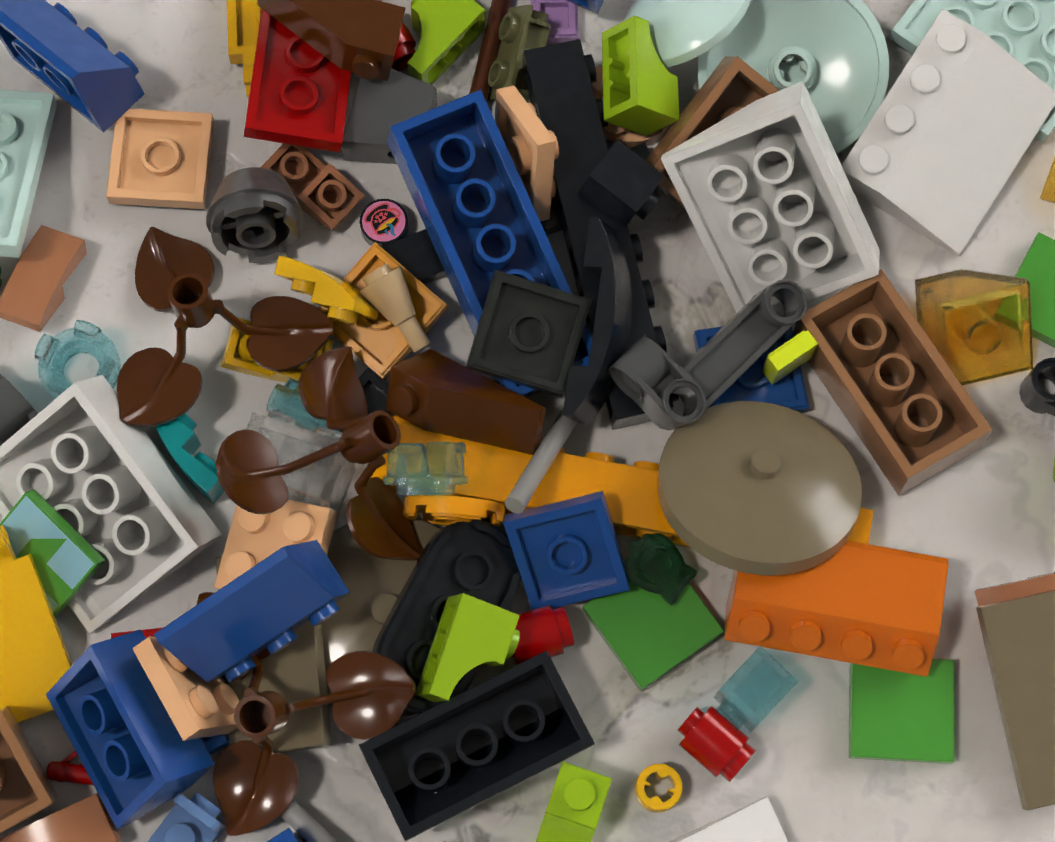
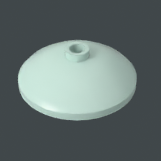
[624,0,751,67]

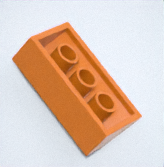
[724,540,949,677]

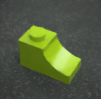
[407,0,485,85]
[602,15,679,136]
[415,593,520,702]
[536,761,612,842]

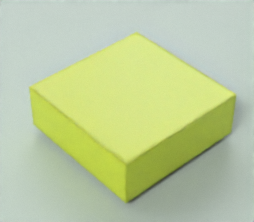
[762,330,818,385]

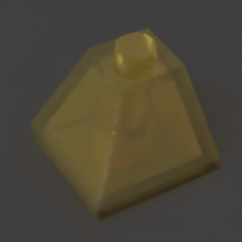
[915,269,1033,385]

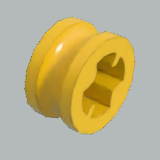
[635,764,683,813]

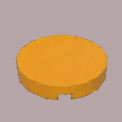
[403,495,506,527]

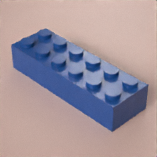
[387,89,592,398]

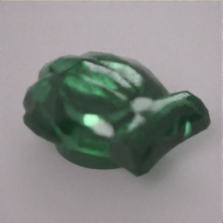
[625,533,698,606]

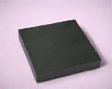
[465,270,591,397]

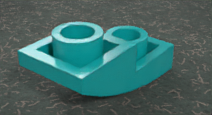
[155,414,225,505]

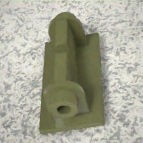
[488,4,551,103]

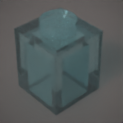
[713,646,798,732]

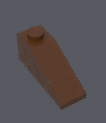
[257,0,406,81]
[386,349,546,455]

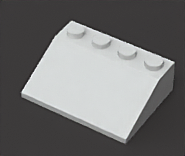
[841,8,1055,256]
[661,81,880,313]
[0,375,222,634]

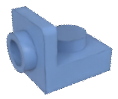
[148,792,226,842]

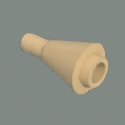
[359,263,431,353]

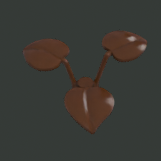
[117,227,334,427]
[215,347,421,561]
[197,592,416,836]

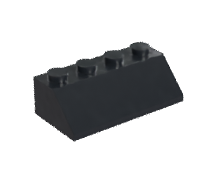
[359,650,595,842]

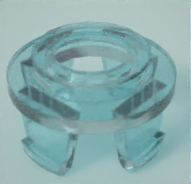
[34,320,121,399]
[383,442,468,495]

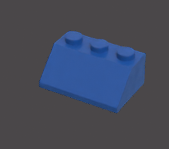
[0,0,145,133]
[154,540,350,683]
[46,629,215,830]

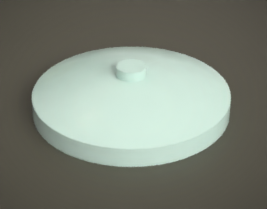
[697,0,889,154]

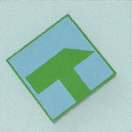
[0,489,105,619]

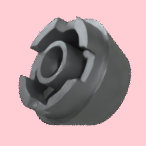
[206,167,304,263]

